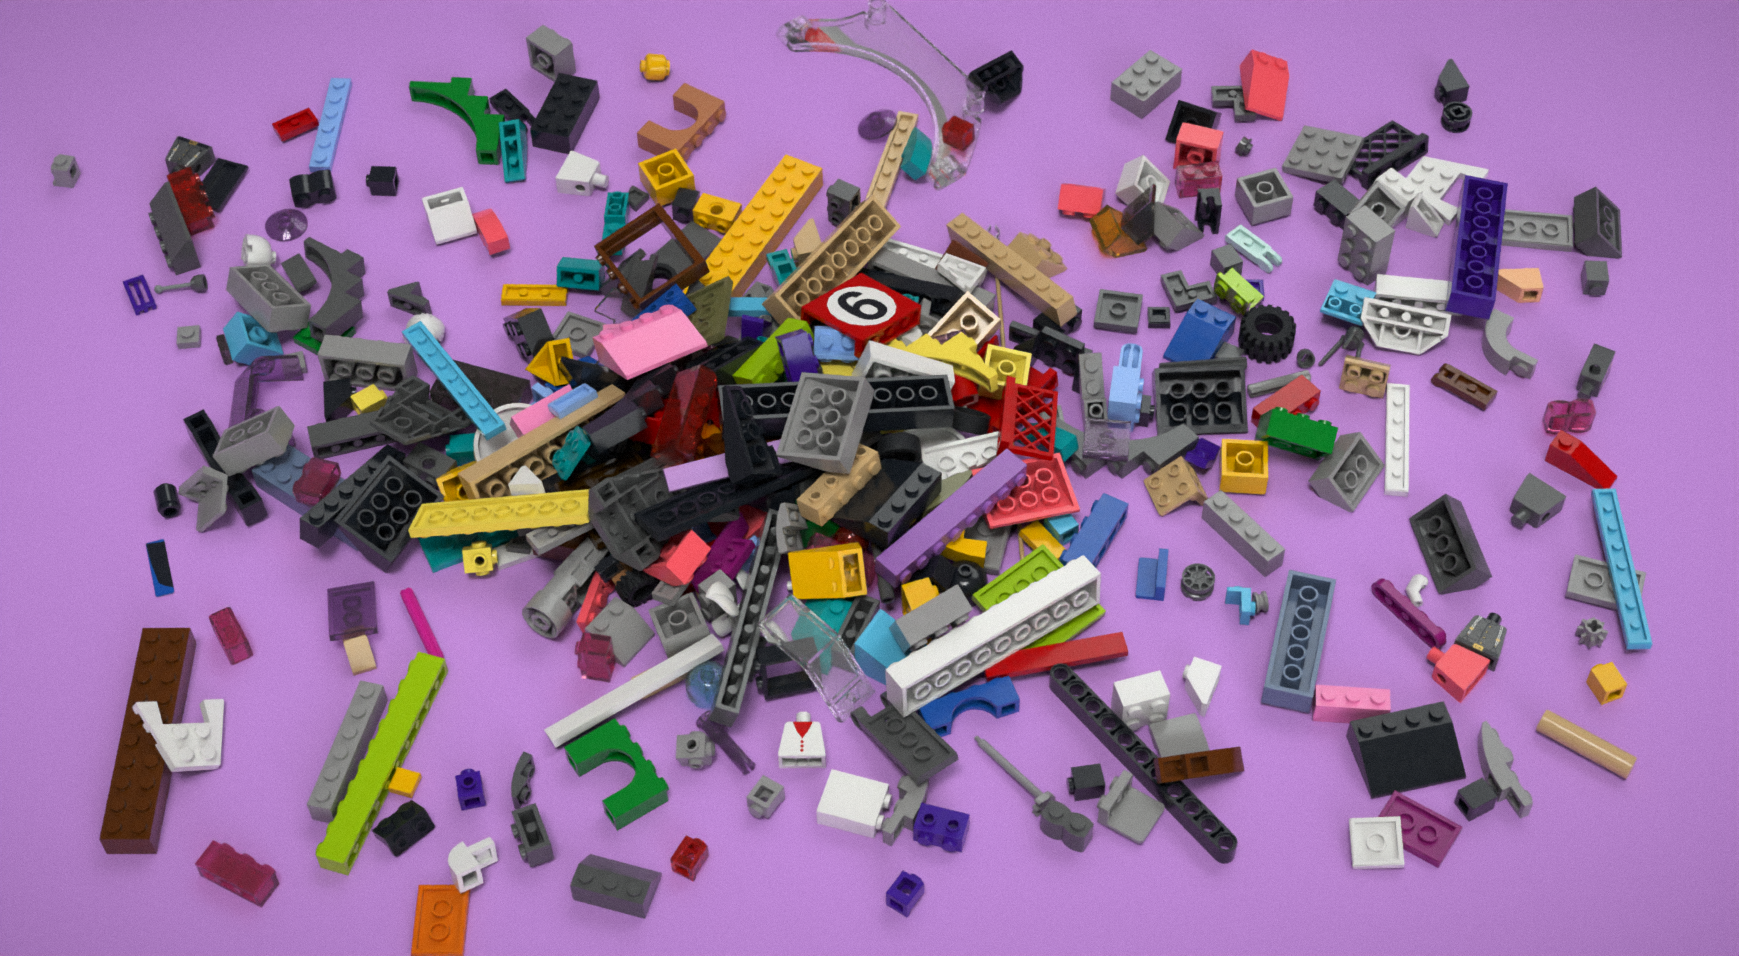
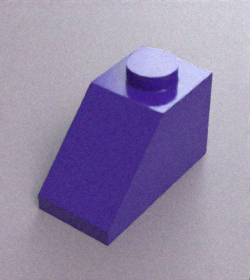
[741,314,772,340]

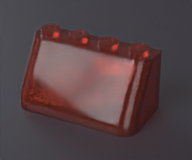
[650,364,717,467]

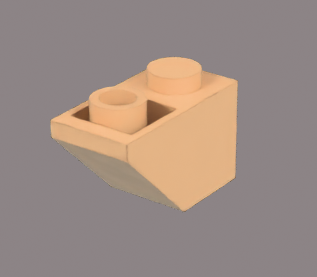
[1497,268,1544,303]

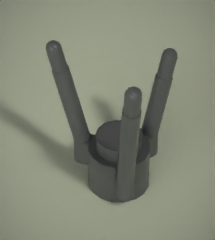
[1318,326,1365,366]

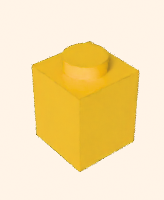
[1586,662,1628,705]

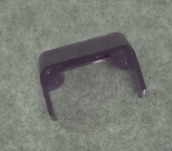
[228,355,304,447]

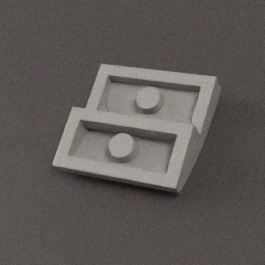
[776,502,808,555]
[1148,713,1209,758]

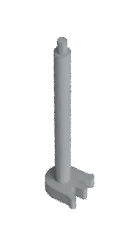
[974,736,1056,817]

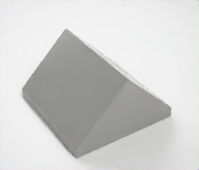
[1348,180,1406,226]

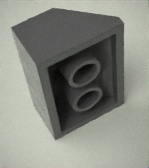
[1573,187,1622,259]
[570,854,662,919]

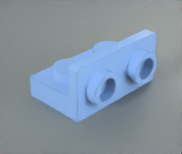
[813,326,859,363]

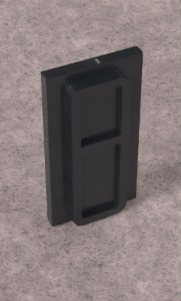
[189,158,249,212]

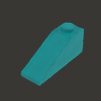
[499,119,528,183]

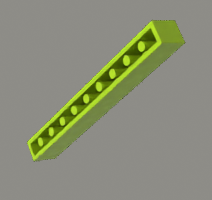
[315,651,448,876]

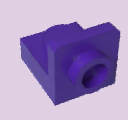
[1185,438,1220,469]

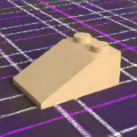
[928,291,1001,351]

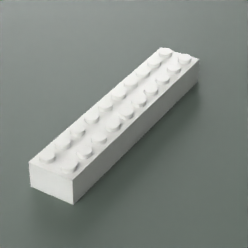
[885,555,1101,718]

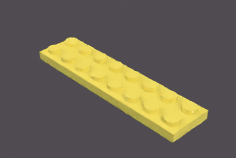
[408,489,590,538]

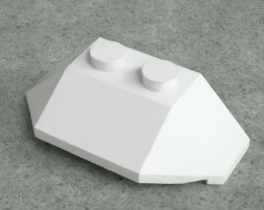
[1360,297,1451,355]

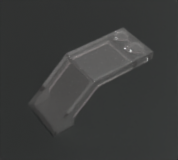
[757,594,876,723]

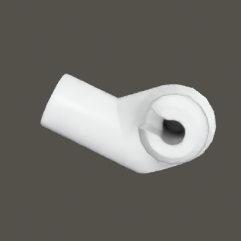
[1406,574,1428,607]

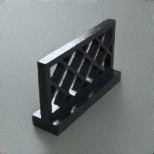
[1348,120,1429,190]

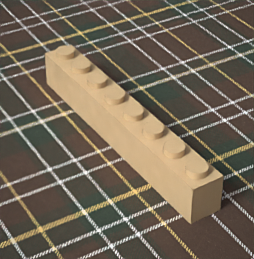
[946,213,1077,326]

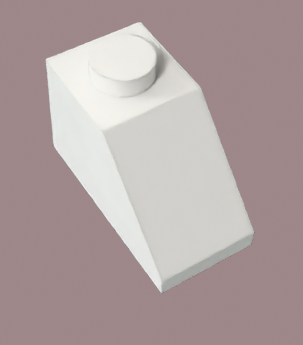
[1182,657,1222,717]

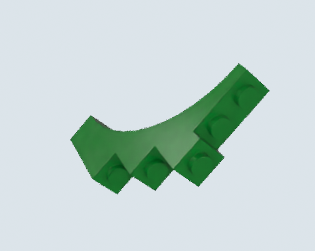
[409,77,505,165]

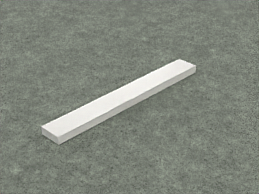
[544,634,724,748]

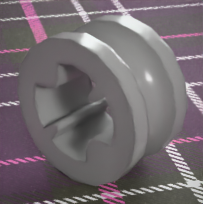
[1252,591,1269,613]

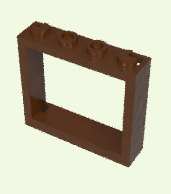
[594,203,710,311]

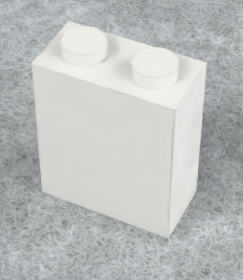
[816,769,892,838]

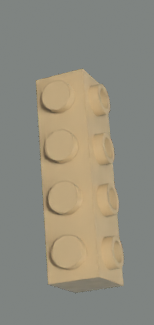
[796,443,882,526]

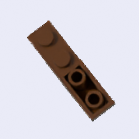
[1154,747,1244,784]

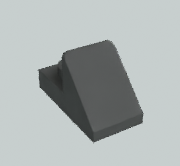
[387,282,432,315]

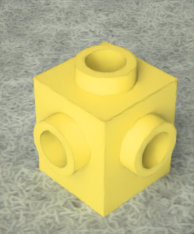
[462,541,498,576]

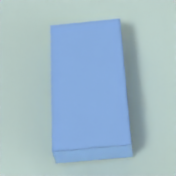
[547,383,598,419]

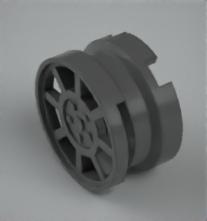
[1180,563,1215,601]

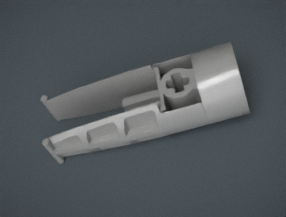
[522,537,611,638]

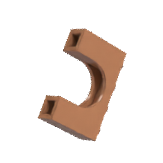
[637,83,726,160]

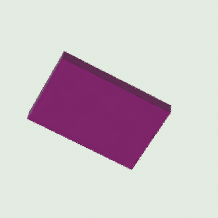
[1378,791,1462,868]

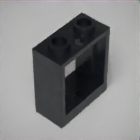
[753,637,822,700]

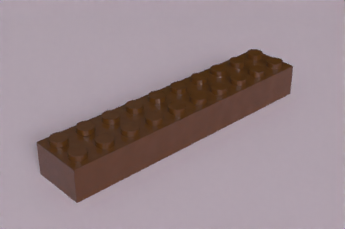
[99,628,197,854]

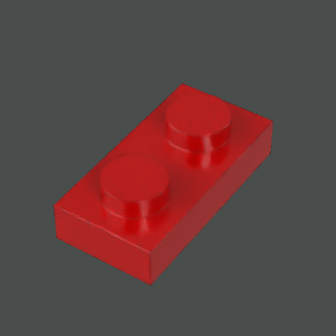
[272,108,319,142]

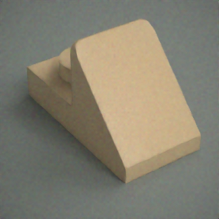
[340,626,377,676]

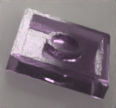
[1082,417,1131,462]

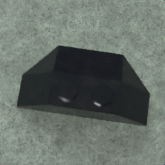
[966,50,1024,105]
[686,336,764,392]
[559,356,637,394]

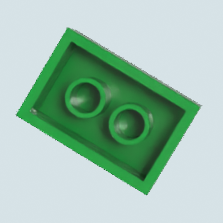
[1254,407,1338,460]

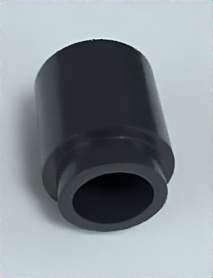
[153,483,181,518]

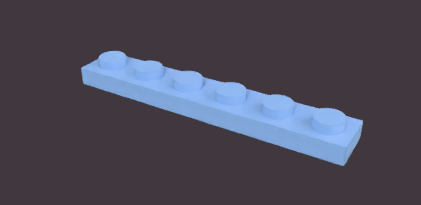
[309,78,352,172]

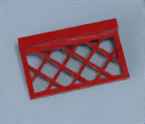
[996,376,1058,461]

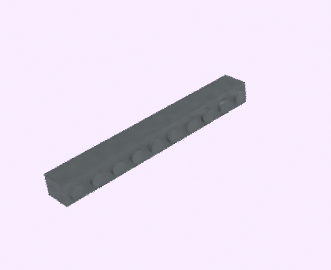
[708,508,781,727]

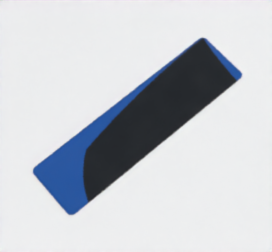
[146,539,174,597]

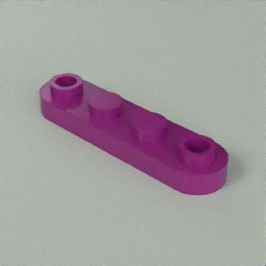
[1371,578,1446,649]

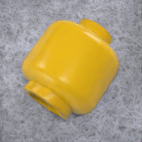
[639,53,670,81]

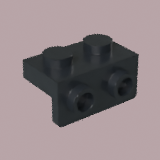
[371,800,435,857]

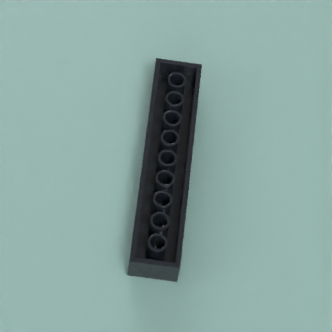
[717,374,955,439]

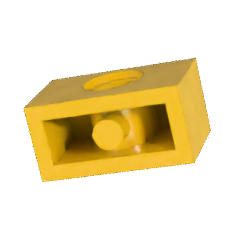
[693,193,742,234]

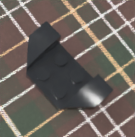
[1014,326,1085,394]

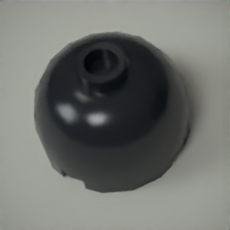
[949,560,988,607]

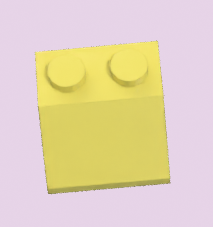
[978,344,1032,400]

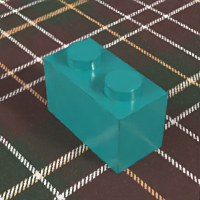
[557,257,605,291]

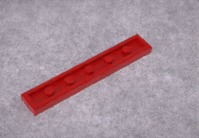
[984,632,1128,682]

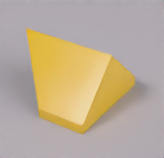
[525,338,573,386]

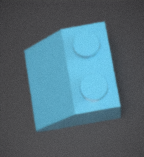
[223,312,284,366]

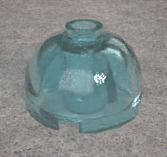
[685,660,723,710]

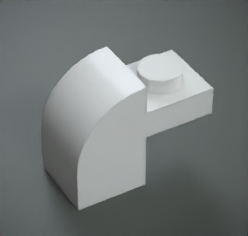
[448,837,498,894]

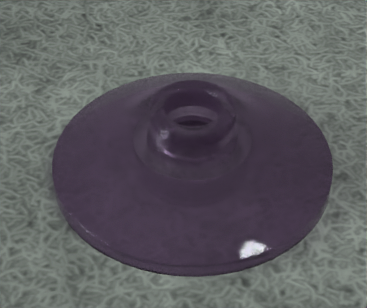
[858,109,897,140]
[265,209,308,242]

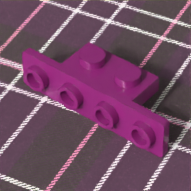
[691,512,756,594]

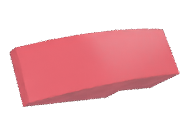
[472,208,510,255]

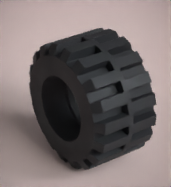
[1238,304,1296,364]

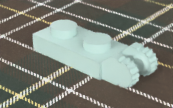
[1225,225,1283,273]

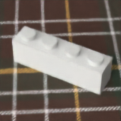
[1374,274,1462,316]

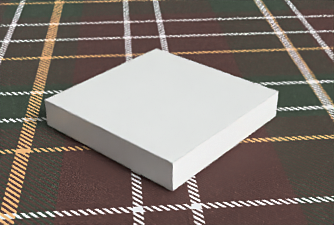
[1349,816,1404,869]

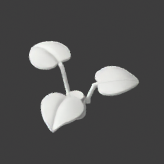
[705,569,789,645]

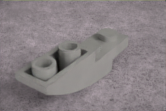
[1078,352,1109,439]
[1478,721,1533,819]
[881,774,929,846]

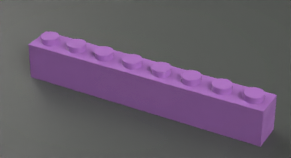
[875,449,1027,588]

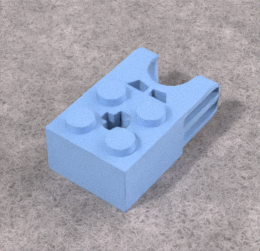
[1107,343,1144,432]

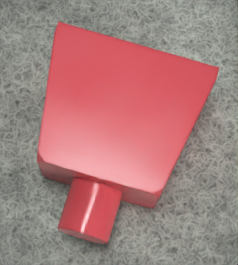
[1426,644,1490,703]

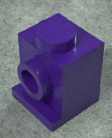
[455,769,486,811]
[886,870,924,917]

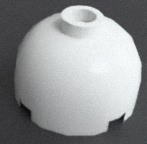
[241,234,276,266]

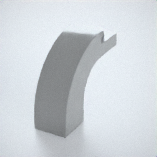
[1482,308,1538,379]

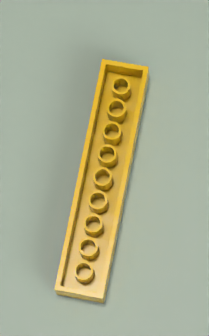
[683,154,823,297]

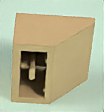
[1007,232,1067,278]
[1339,355,1391,399]

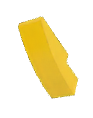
[939,530,987,568]

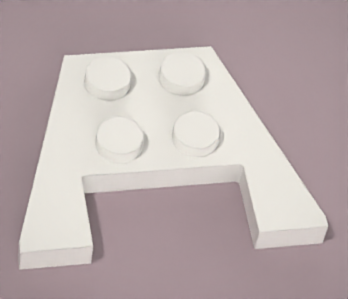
[1407,156,1489,226]
[132,699,224,772]

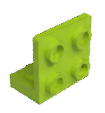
[1213,268,1264,316]

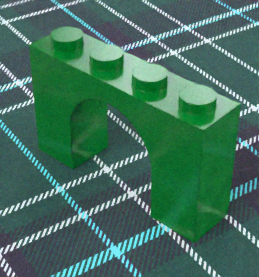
[564,718,669,831]

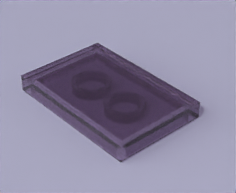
[327,581,378,641]

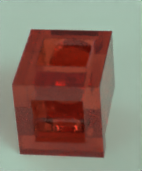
[670,835,709,882]

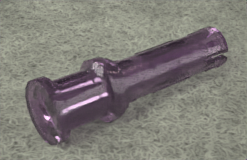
[696,710,756,775]

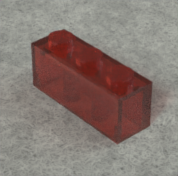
[166,167,216,236]

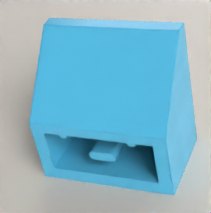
[1320,279,1376,326]

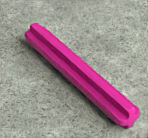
[400,588,444,658]

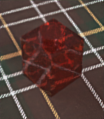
[941,115,975,152]

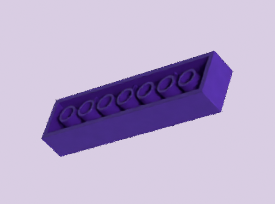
[1445,175,1508,320]

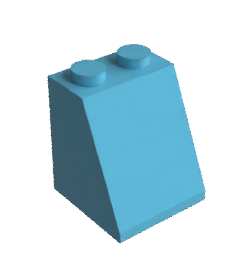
[855,609,926,685]

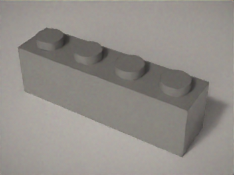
[1201,490,1285,577]

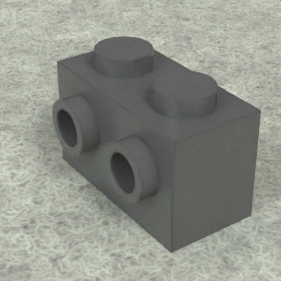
[826,179,861,225]
[510,803,554,867]

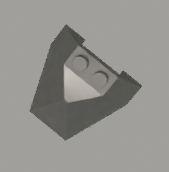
[370,375,472,445]
[588,467,681,571]

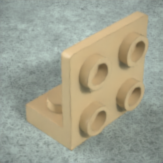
[1144,456,1208,516]

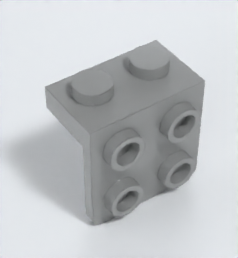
[178,465,229,532]
[1097,770,1165,844]

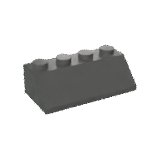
[148,181,201,275]
[1409,494,1492,595]

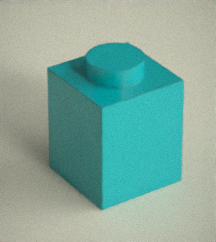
[446,433,475,466]

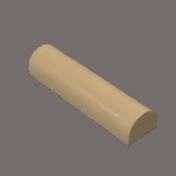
[1536,710,1637,779]

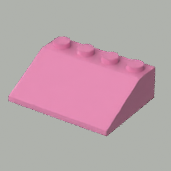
[592,305,708,380]

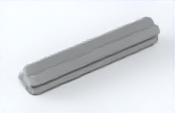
[1247,370,1311,397]

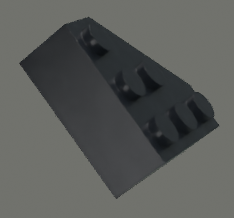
[503,308,554,380]

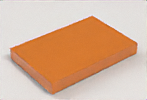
[411,885,471,956]

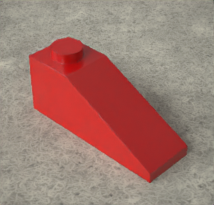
[1545,430,1618,489]

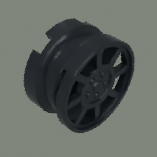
[1441,102,1472,133]

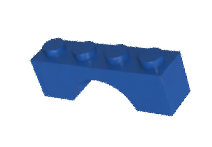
[918,676,1020,737]

